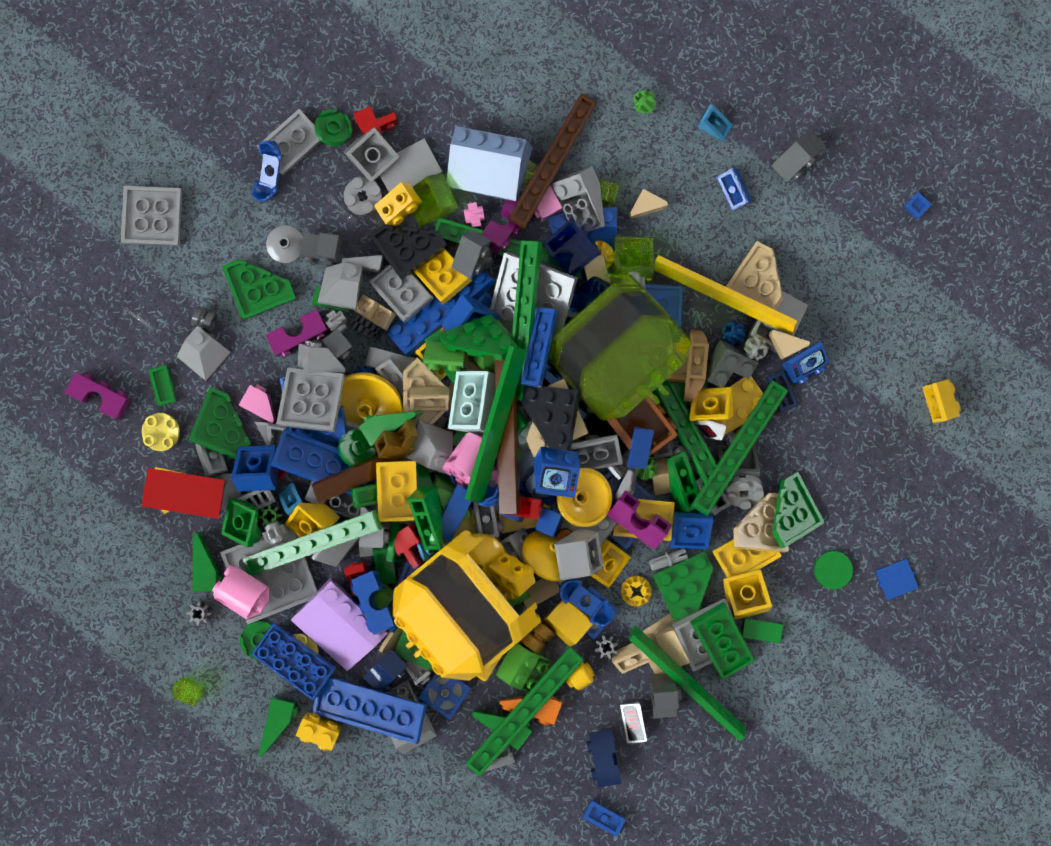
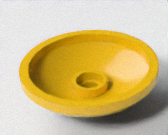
[557,468,612,527]
[522,531,562,581]
[449,533,506,588]

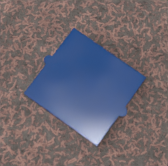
[875,559,918,600]

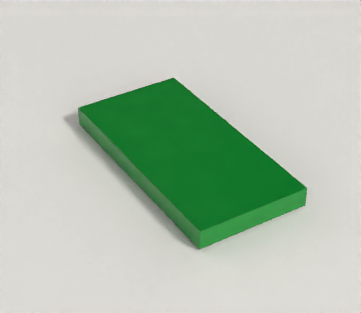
[690,602,755,680]

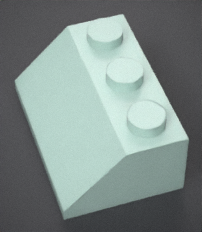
[448,371,496,434]

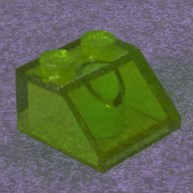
[413,173,459,227]
[612,236,655,282]

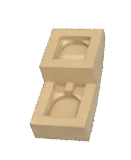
[353,294,396,331]

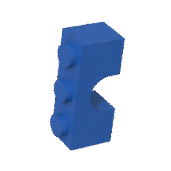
[500,493,565,537]
[351,571,397,635]

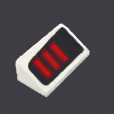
[694,420,726,440]
[620,701,647,743]

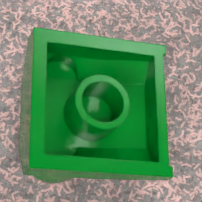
[221,497,261,547]

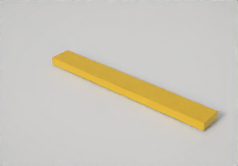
[654,255,798,336]

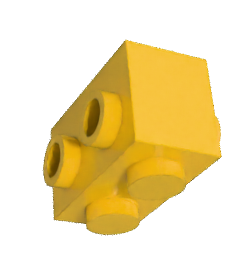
[374,182,422,226]
[488,552,535,597]
[296,712,343,751]

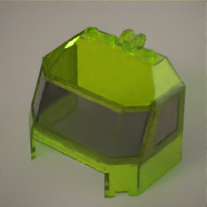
[548,274,691,420]

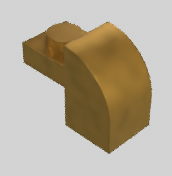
[374,420,418,459]

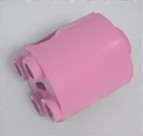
[442,432,498,486]
[212,565,269,620]

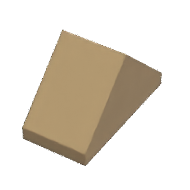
[629,189,668,219]
[768,330,810,359]
[651,457,670,495]

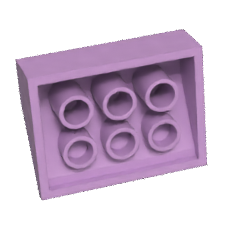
[291,577,388,671]

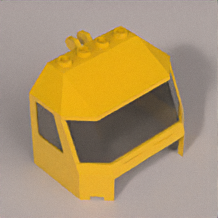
[392,530,541,681]

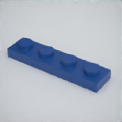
[521,307,558,387]

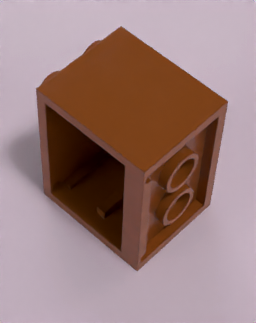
[602,384,677,456]

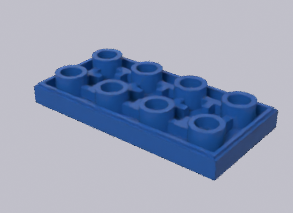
[251,622,337,700]

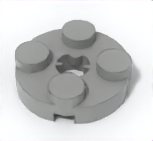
[344,177,382,216]
[725,475,764,510]

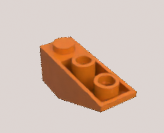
[499,696,562,726]

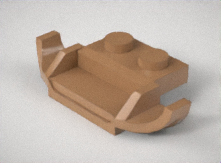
[666,329,709,402]

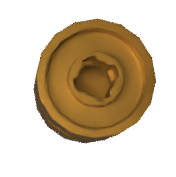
[520,621,555,654]

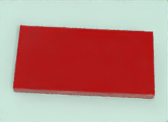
[141,468,226,519]

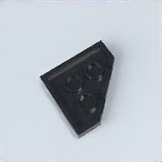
[370,224,448,280]
[522,386,581,451]

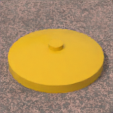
[340,373,403,432]

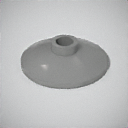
[266,225,303,263]

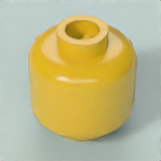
[566,662,595,690]

